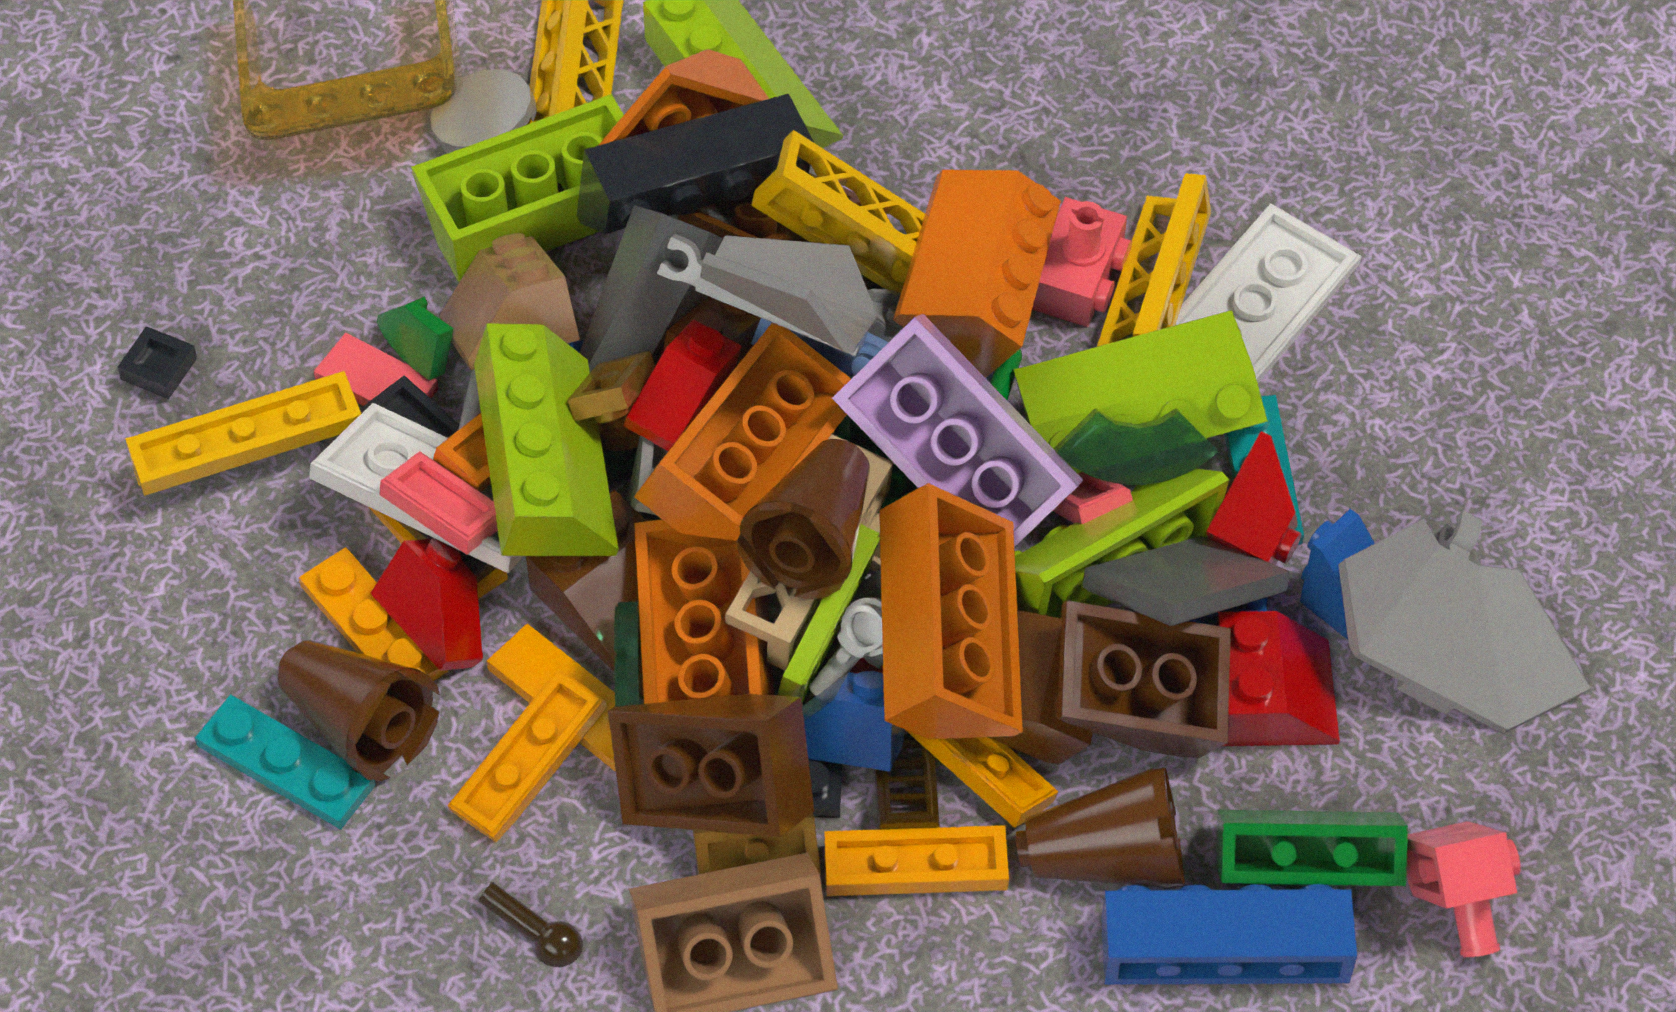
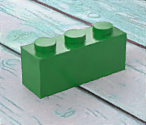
[1216,809,1408,886]

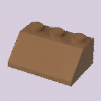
[439,233,580,370]
[629,853,838,1012]

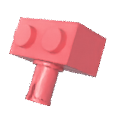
[1032,197,1132,327]
[1406,821,1520,957]

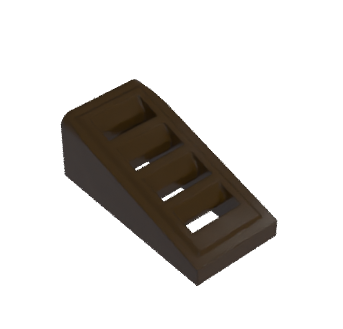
[875,734,940,829]

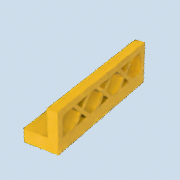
[526,0,623,125]
[751,130,925,293]
[1097,173,1211,346]
[125,371,361,496]

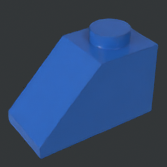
[802,671,905,771]

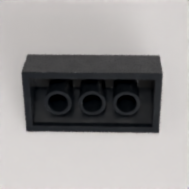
[577,93,814,234]

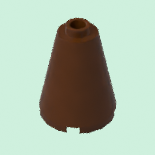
[737,439,870,599]
[278,640,440,781]
[1016,768,1185,888]

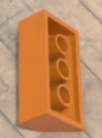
[893,170,1061,378]
[634,322,851,541]
[879,483,1023,739]
[634,519,775,704]

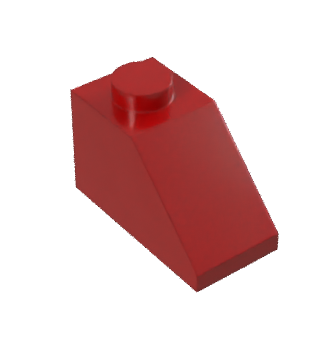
[623,319,742,451]
[1206,431,1302,565]
[370,538,483,671]

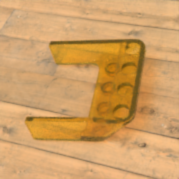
[233,0,463,140]

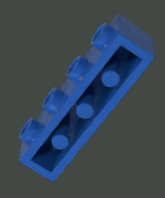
[1101,884,1357,985]

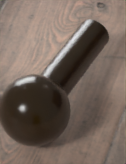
[478,882,583,967]

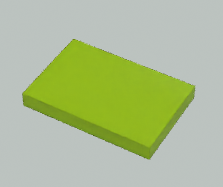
[777,524,880,702]

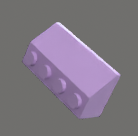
[832,314,1083,547]

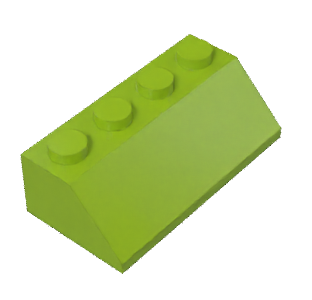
[643,0,843,148]
[411,94,624,283]
[1013,310,1268,473]
[474,323,619,556]
[1015,466,1229,618]

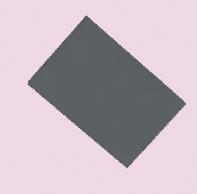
[1083,536,1290,626]

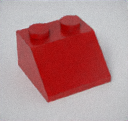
[1216,611,1340,747]

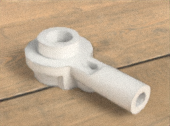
[809,597,883,696]

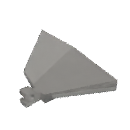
[657,234,878,356]
[1339,510,1591,733]

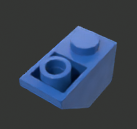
[1300,508,1375,640]

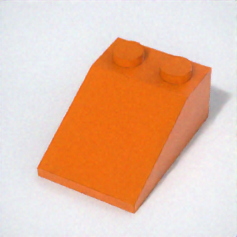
[598,49,769,146]

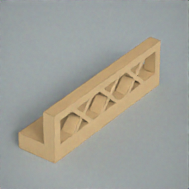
[725,434,894,671]

